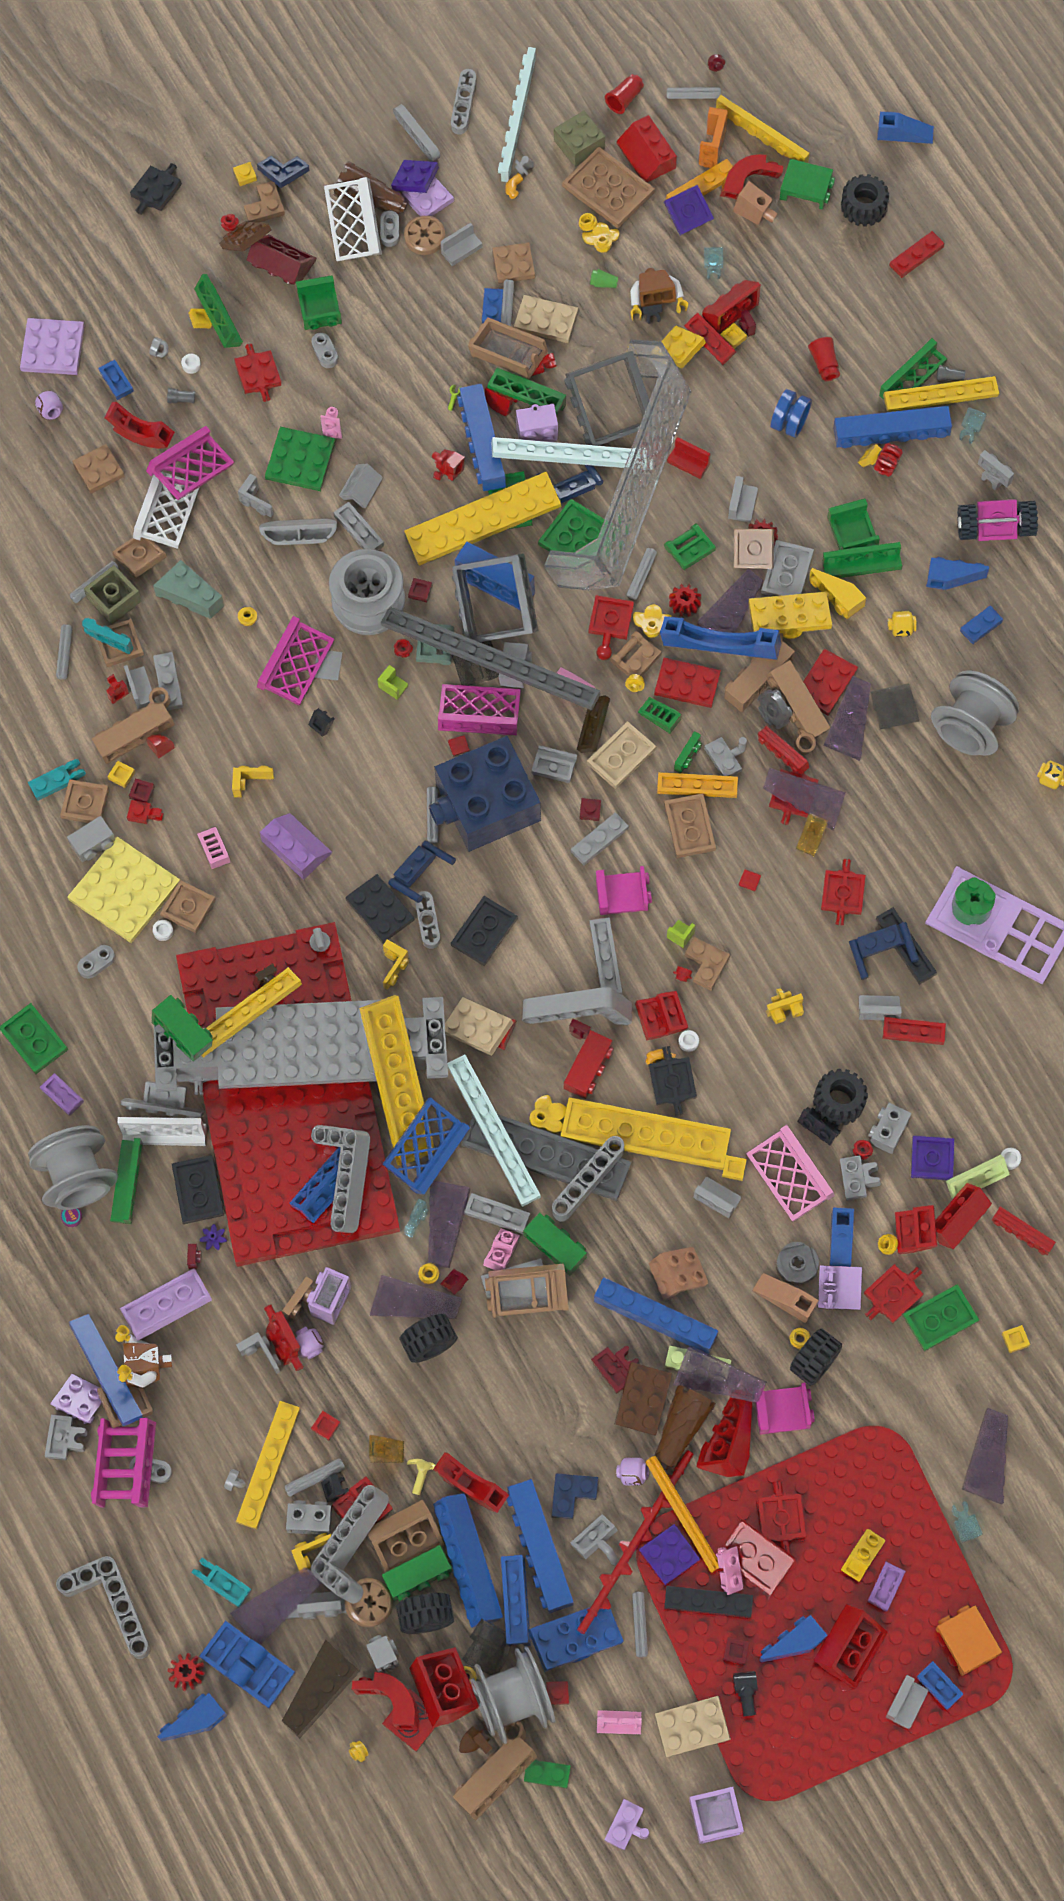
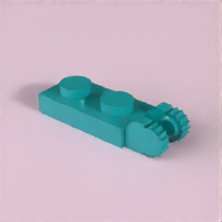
[82,618,134,654]
[28,759,86,801]
[191,1558,252,1608]

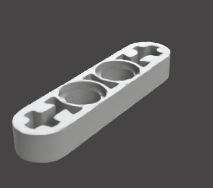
[451,69,476,134]
[393,104,440,162]

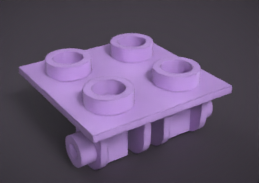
[818,1266,862,1310]
[51,1374,102,1424]

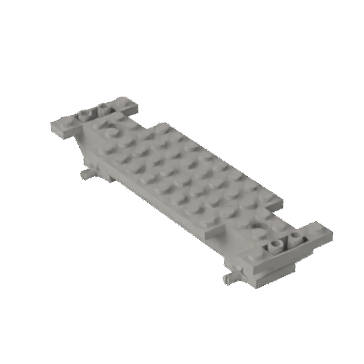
[154,997,448,1095]

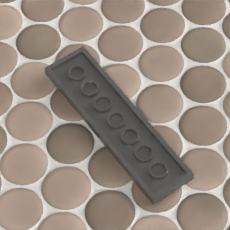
[461,1114,631,1201]

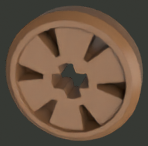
[404,215,445,255]
[344,1578,393,1628]

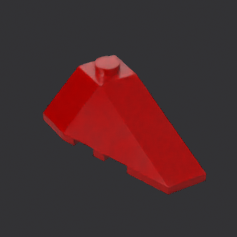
[696,1388,753,1477]

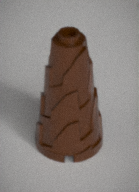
[333,161,408,214]
[654,1385,716,1471]

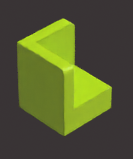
[377,665,408,700]
[667,920,695,949]

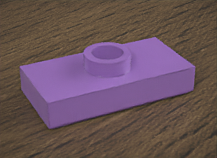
[40,1073,84,1116]
[867,1562,906,1611]

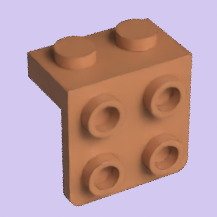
[648,1247,708,1301]

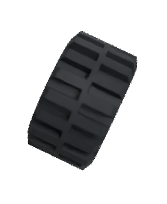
[841,174,889,227]
[813,1069,868,1126]
[399,1314,458,1363]
[790,1328,842,1386]
[396,1593,454,1634]

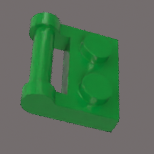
[664,524,716,570]

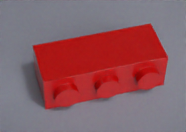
[564,1030,614,1099]
[935,1183,992,1250]

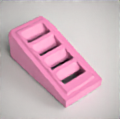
[197,827,230,869]

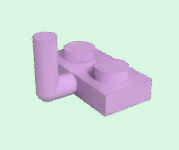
[604,1799,649,1850]

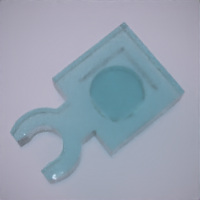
[704,248,723,279]
[959,407,987,444]
[404,1199,429,1238]
[951,1501,983,1543]

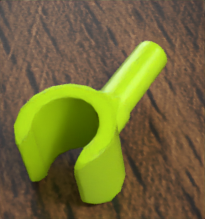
[447,385,462,411]

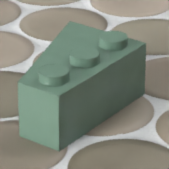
[153,560,224,619]

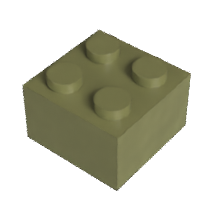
[554,111,605,167]
[84,565,141,625]

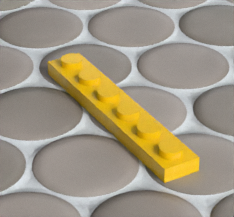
[716,95,810,163]
[883,376,999,412]
[201,967,302,1057]
[236,1401,300,1530]

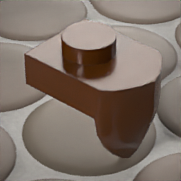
[459,1726,493,1754]

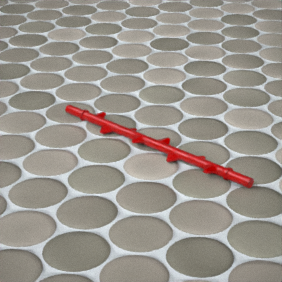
[577,1450,694,1634]

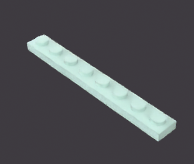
[498,47,536,182]
[491,437,645,469]
[447,1055,541,1207]

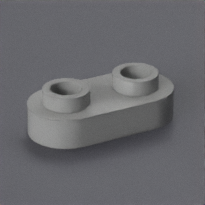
[380,211,399,247]
[311,333,338,368]
[77,945,115,979]
[129,1457,172,1484]

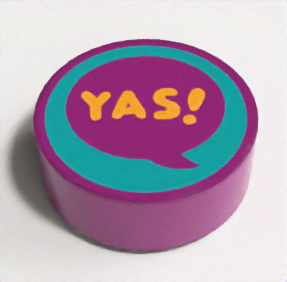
[61,1208,82,1227]

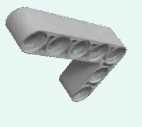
[522,987,632,1025]
[311,1125,370,1233]
[311,1485,389,1604]
[56,1556,150,1659]

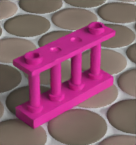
[91,1418,156,1508]

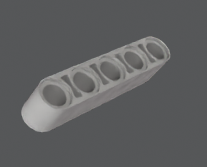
[552,1136,624,1222]

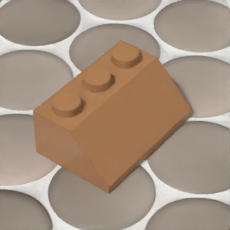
[367,1500,445,1572]

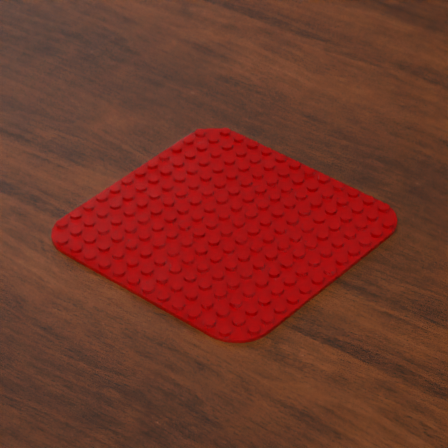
[636,1425,1013,1802]

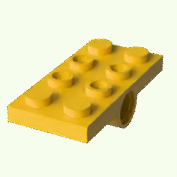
[748,592,832,639]

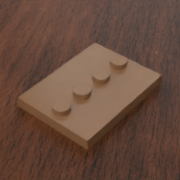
[562,147,655,229]

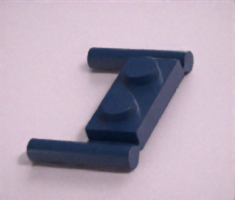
[537,465,604,503]
[388,841,456,903]
[849,922,919,980]

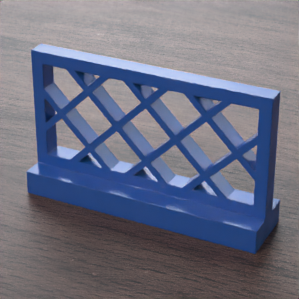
[382,1098,470,1194]

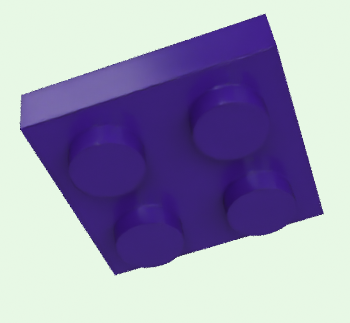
[391,160,439,193]
[664,185,714,236]
[911,1136,954,1180]
[639,1524,700,1585]

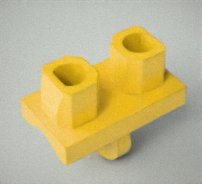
[766,988,804,1024]

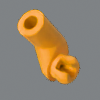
[505,173,523,199]
[645,1049,676,1065]

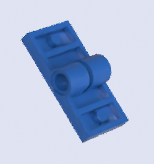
[528,1607,624,1672]
[199,1620,295,1709]

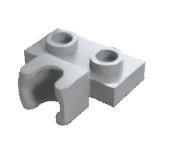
[978,450,1014,490]
[840,1155,881,1200]
[45,1415,88,1460]

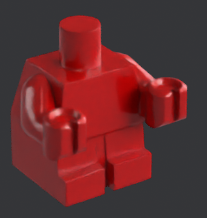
[432,449,465,481]

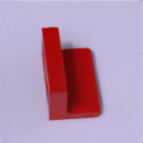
[667,437,711,479]

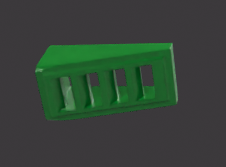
[638,697,682,734]

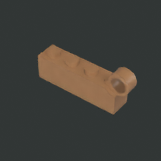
[724,633,795,712]
[766,660,831,755]
[92,687,175,764]
[453,1721,538,1821]

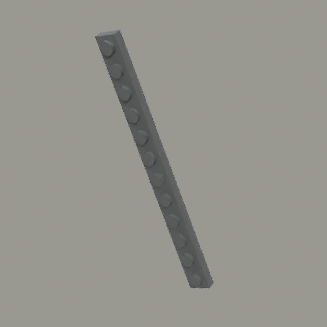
[381,607,601,710]

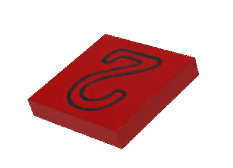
[382,1689,436,1752]

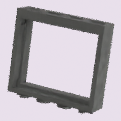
[564,351,657,446]
[451,553,539,642]

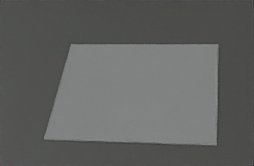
[315,651,343,680]

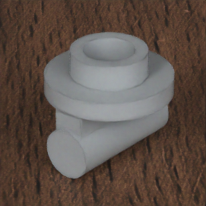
[515,156,534,175]
[310,928,330,952]

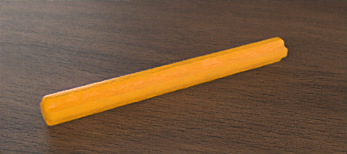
[646,1456,719,1572]

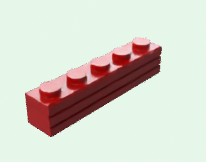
[758,726,809,775]
[992,1206,1056,1256]

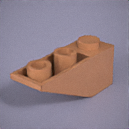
[752,1273,819,1324]

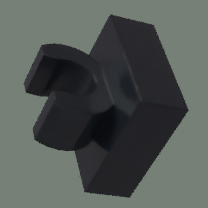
[641,304,663,324]
[308,708,335,737]
[321,1474,349,1503]

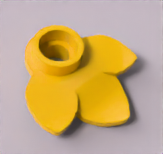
[582,222,620,253]
[633,604,672,638]
[529,1095,567,1133]

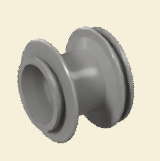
[329,549,405,635]
[931,670,1019,756]
[28,1125,118,1210]
[470,1646,555,1744]

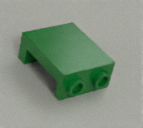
[779,159,835,210]
[296,275,342,330]
[827,498,880,550]

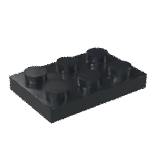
[345,874,414,944]
[451,896,518,966]
[171,1155,224,1224]

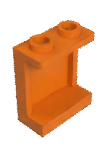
[699,107,728,168]
[936,1605,1002,1676]

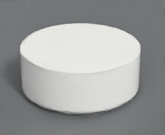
[181,354,201,374]
[152,920,173,941]
[679,1030,699,1052]
[1001,1148,1021,1170]

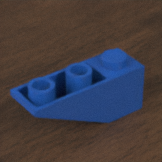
[877,111,934,144]
[926,557,989,590]
[830,1208,854,1267]
[759,1615,828,1662]
[157,1693,227,1742]

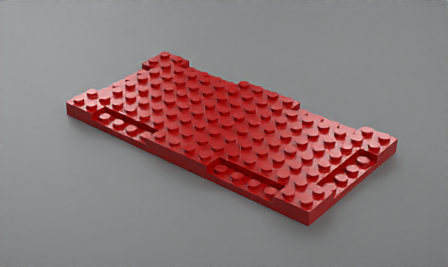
[176,922,400,1267]

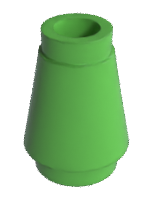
[590,269,618,288]

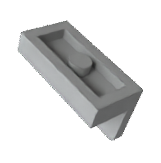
[441,223,483,266]
[339,463,382,508]
[728,476,758,522]
[124,665,156,709]
[859,995,901,1020]
[693,1177,741,1218]
[886,1675,928,1729]

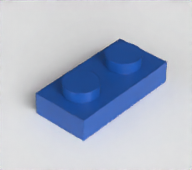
[482,288,503,323]
[98,360,134,400]
[960,606,1003,644]
[916,1661,963,1710]

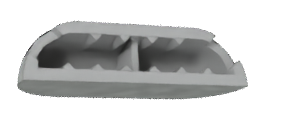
[259,519,337,545]

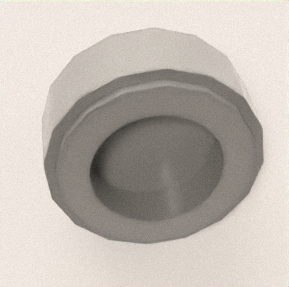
[149,337,168,358]
[224,1469,246,1491]

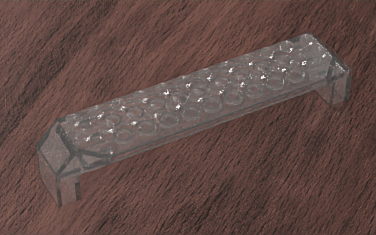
[544,339,692,591]

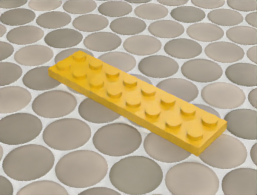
[404,471,562,566]
[359,995,435,1166]
[561,1097,731,1170]

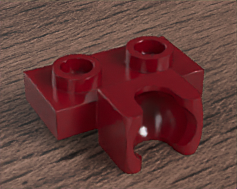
[591,1346,640,1394]

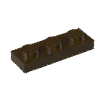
[577,695,610,753]
[253,963,277,990]

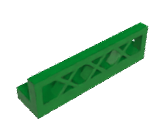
[194,274,243,348]
[879,338,947,399]
[487,368,566,415]
[822,542,902,578]
[110,1138,143,1224]

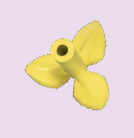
[407,1459,436,1495]

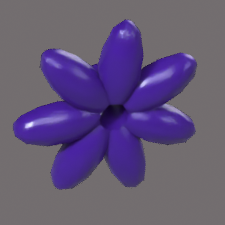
[200,1224,227,1250]

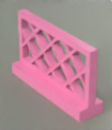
[746,1125,835,1222]

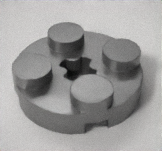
[757,689,792,729]
[776,1242,819,1285]

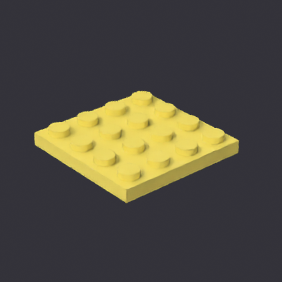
[68,837,180,943]

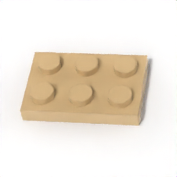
[514,295,578,343]
[587,721,656,789]
[445,997,513,1056]
[655,1696,731,1758]

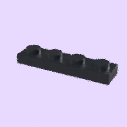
[876,907,937,985]
[664,1586,753,1618]

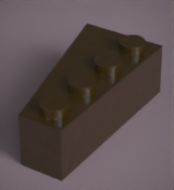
[282,1639,359,1739]

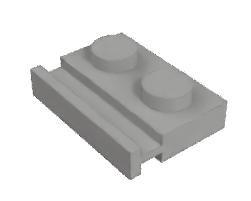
[531,745,577,783]

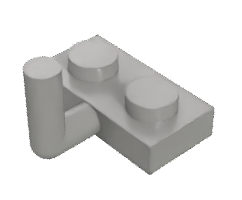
[704,737,747,776]
[570,1514,619,1565]

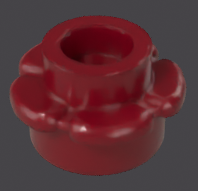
[707,54,725,72]

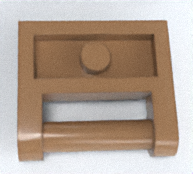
[610,631,662,676]

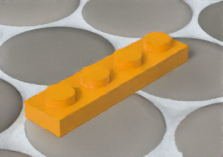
[666,159,733,199]
[657,772,738,798]

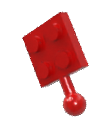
[588,595,634,660]

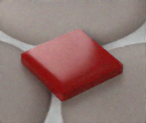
[448,735,470,756]
[738,869,761,891]

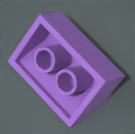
[260,813,332,880]

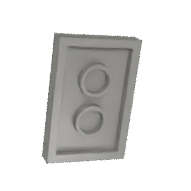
[761,540,814,597]

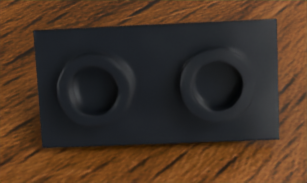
[797,1107,841,1146]

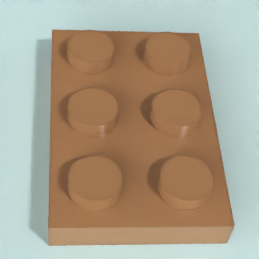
[664,794,716,858]

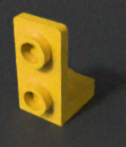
[232,766,274,797]
[383,939,409,990]
[841,1529,885,1582]
[291,1533,332,1578]

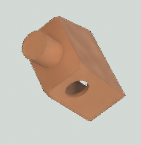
[733,181,778,224]

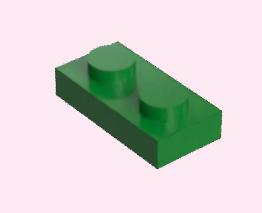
[674,731,702,774]
[524,1760,571,1789]

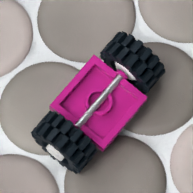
[957,499,1038,541]

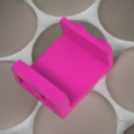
[596,866,652,915]
[754,1383,815,1435]

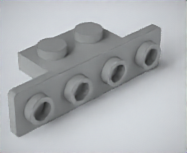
[120,1081,205,1118]
[276,1592,347,1620]

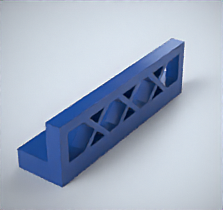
[289,1147,368,1223]
[501,1555,531,1646]

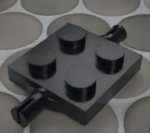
[130,163,182,215]
[648,1046,697,1116]

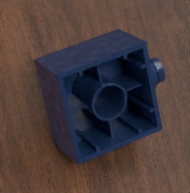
[429,736,541,852]

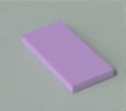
[120,1268,212,1341]

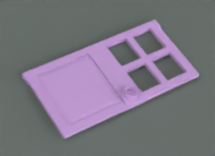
[925,866,1064,985]

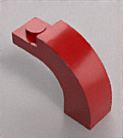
[720,154,783,200]
[104,402,175,449]
[433,1452,509,1513]
[352,1672,419,1730]

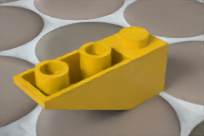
[809,568,866,619]

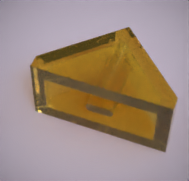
[796,813,828,856]
[369,1435,404,1463]

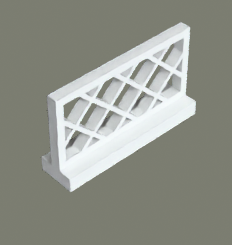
[324,177,382,262]
[133,470,200,549]
[118,1117,207,1146]

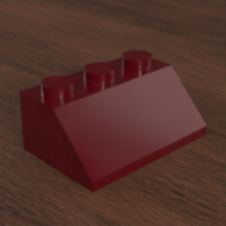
[246,234,317,285]

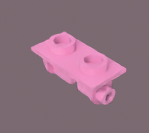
[320,407,342,439]
[716,1546,743,1595]
[597,1710,641,1735]

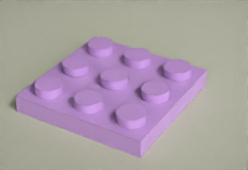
[20,318,85,375]

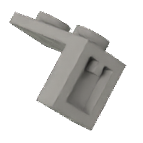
[238,474,274,517]
[236,1332,281,1374]

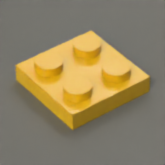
[652,326,706,368]

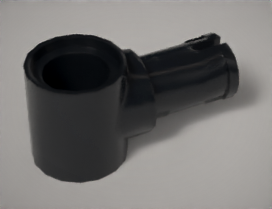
[733,1671,758,1717]

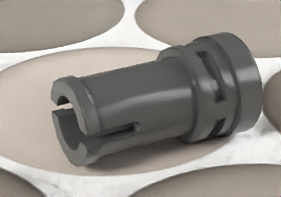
[937,365,965,381]
[167,388,195,403]

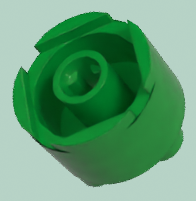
[952,877,996,925]

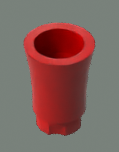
[605,74,644,114]
[808,337,840,382]

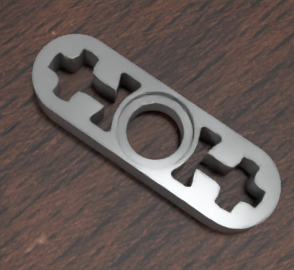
[415,891,440,949]

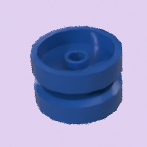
[770,389,812,438]

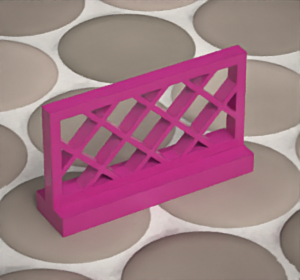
[146,426,234,500]
[257,616,334,706]
[438,684,521,736]

